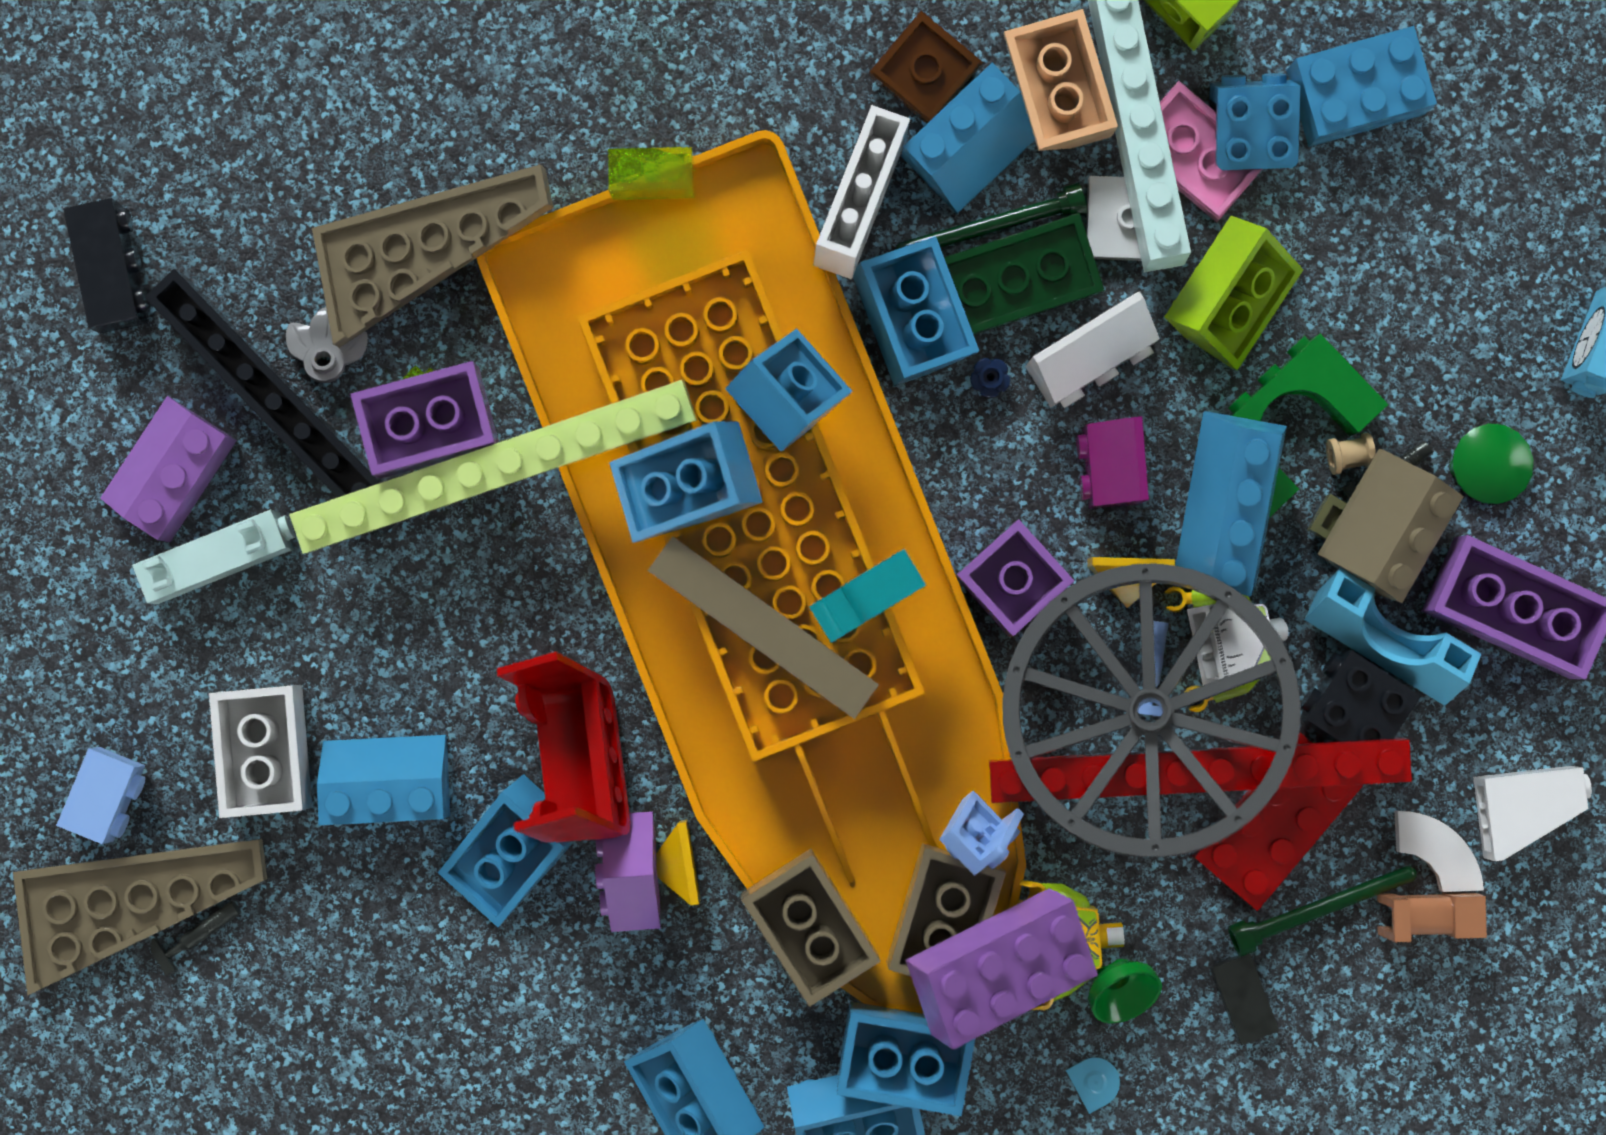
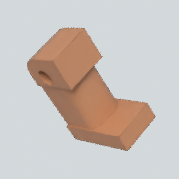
[1377,892,1487,942]

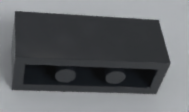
[63,198,150,334]

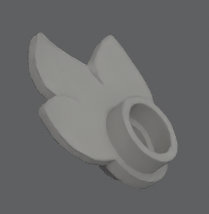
[286,307,368,383]

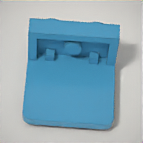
[1210,73,1300,170]

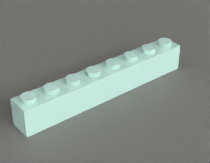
[1088,0,1191,273]

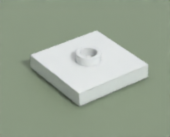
[1086,176,1142,261]

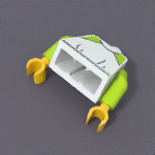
[1165,586,1289,712]

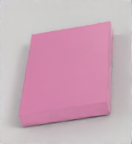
[1160,81,1262,222]

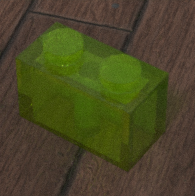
[608,147,695,200]

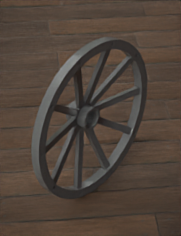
[1002,564,1301,858]

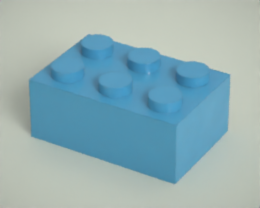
[1286,26,1437,147]

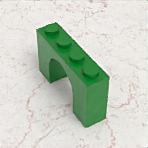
[1195,333,1389,517]

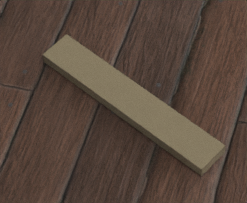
[648,536,879,719]

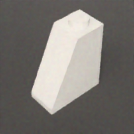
[1473,766,1592,861]

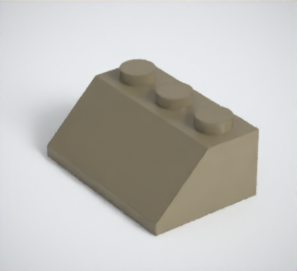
[1317,449,1464,603]

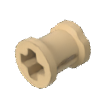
[1326,433,1376,475]

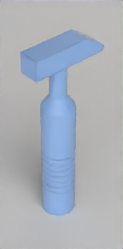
[1138,621,1169,717]

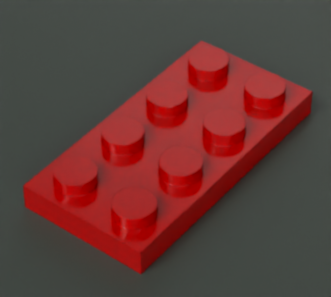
[1192,732,1363,911]

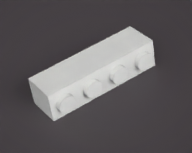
[813,105,910,280]

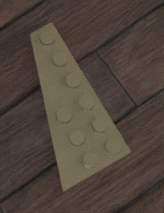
[312,164,553,348]
[13,838,267,996]

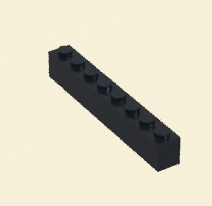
[144,269,396,537]

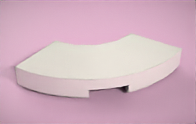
[1394,810,1484,892]

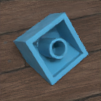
[725,329,852,452]

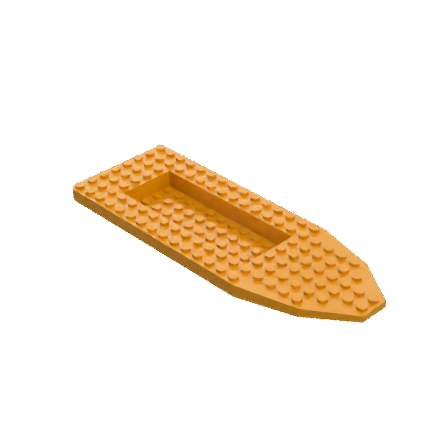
[477,130,1026,1014]

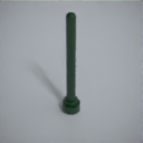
[895,182,1087,250]
[1228,866,1417,957]

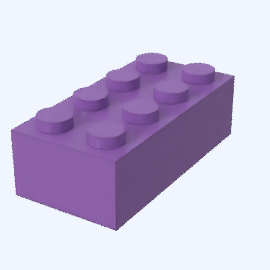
[1421,535,1606,680]
[906,888,1098,1050]

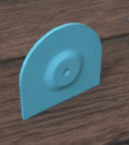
[1066,1057,1120,1114]

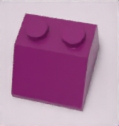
[1076,416,1149,509]

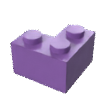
[595,811,661,932]

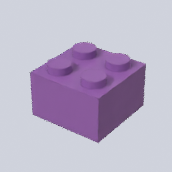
[956,519,1074,637]

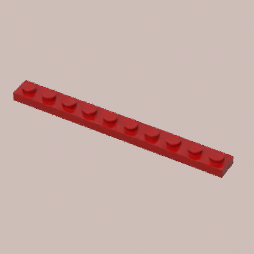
[989,738,1412,803]

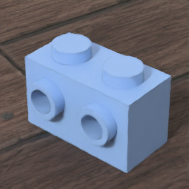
[56,747,145,844]

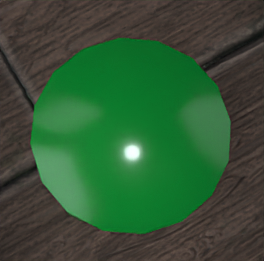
[1449,423,1534,505]

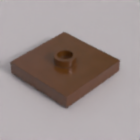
[869,11,983,124]

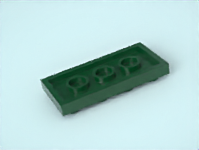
[944,213,1105,335]

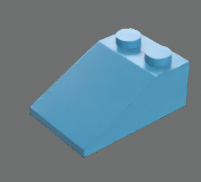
[609,421,763,543]
[438,774,574,927]

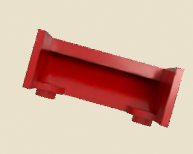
[497,651,630,843]

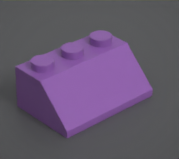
[100,396,237,542]

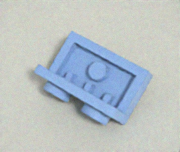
[939,790,1024,876]

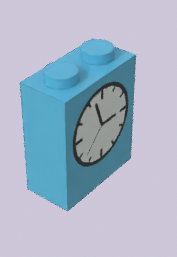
[1561,287,1606,398]

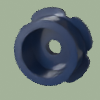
[970,358,1011,398]

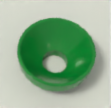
[1088,959,1162,1024]

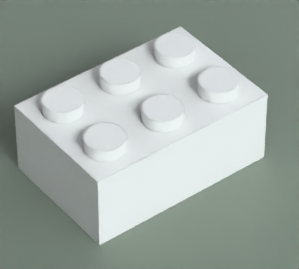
[209,685,312,818]

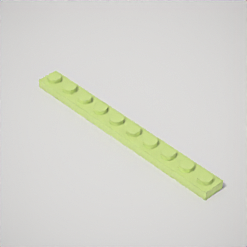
[289,380,697,554]

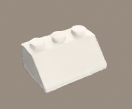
[1025,291,1160,408]

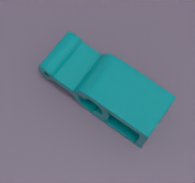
[809,549,926,643]

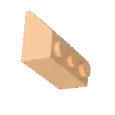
[1003,9,1118,151]

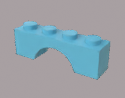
[1304,567,1481,706]

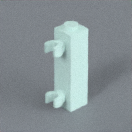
[132,509,295,604]

